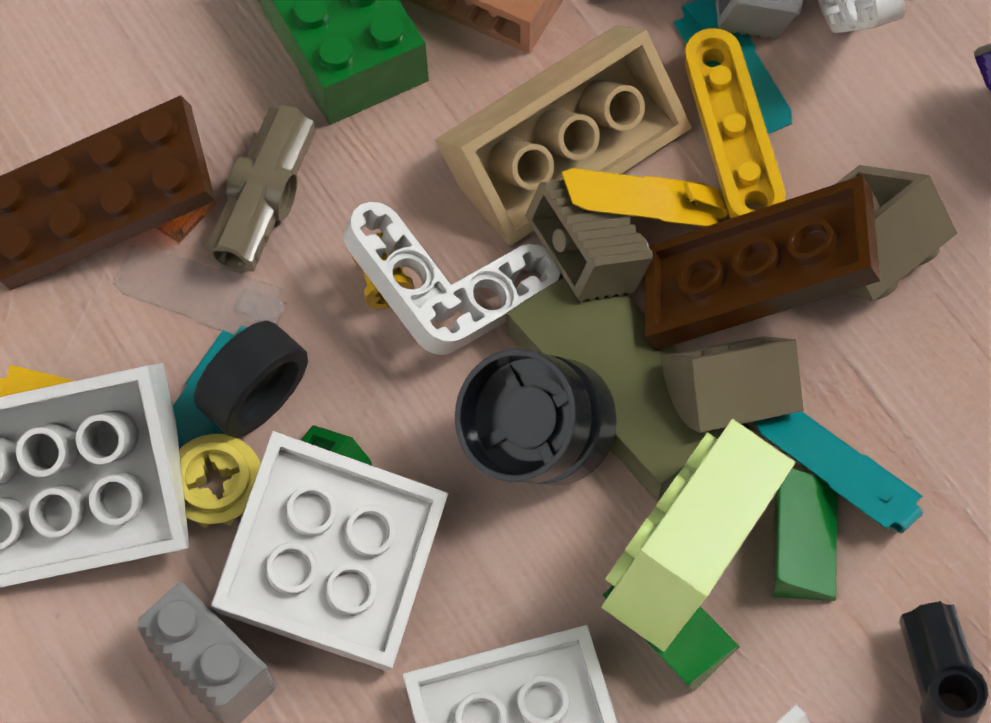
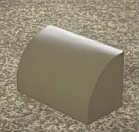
[661,336,804,433]

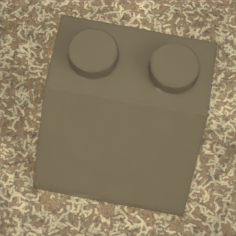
[836,165,957,302]

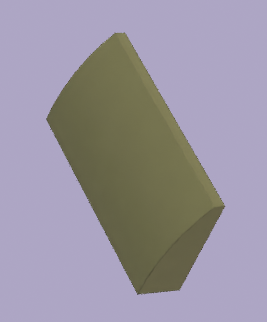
[506,278,751,502]

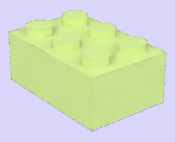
[601,419,796,652]

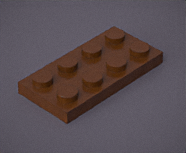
[0,95,216,290]
[645,175,880,350]

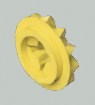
[179,434,260,529]

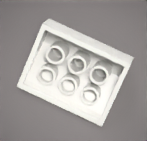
[0,363,189,588]

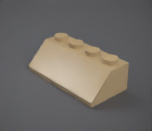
[435,25,692,246]

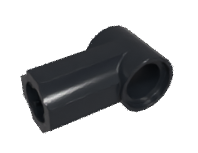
[899,601,988,723]

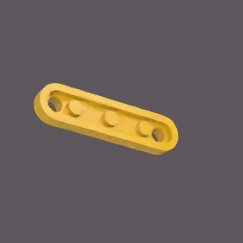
[685,28,786,218]

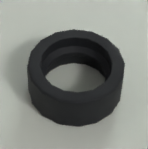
[194,320,308,437]

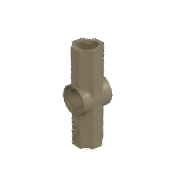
[206,104,316,275]

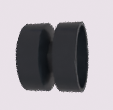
[455,349,617,485]

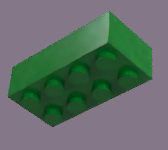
[257,0,429,125]

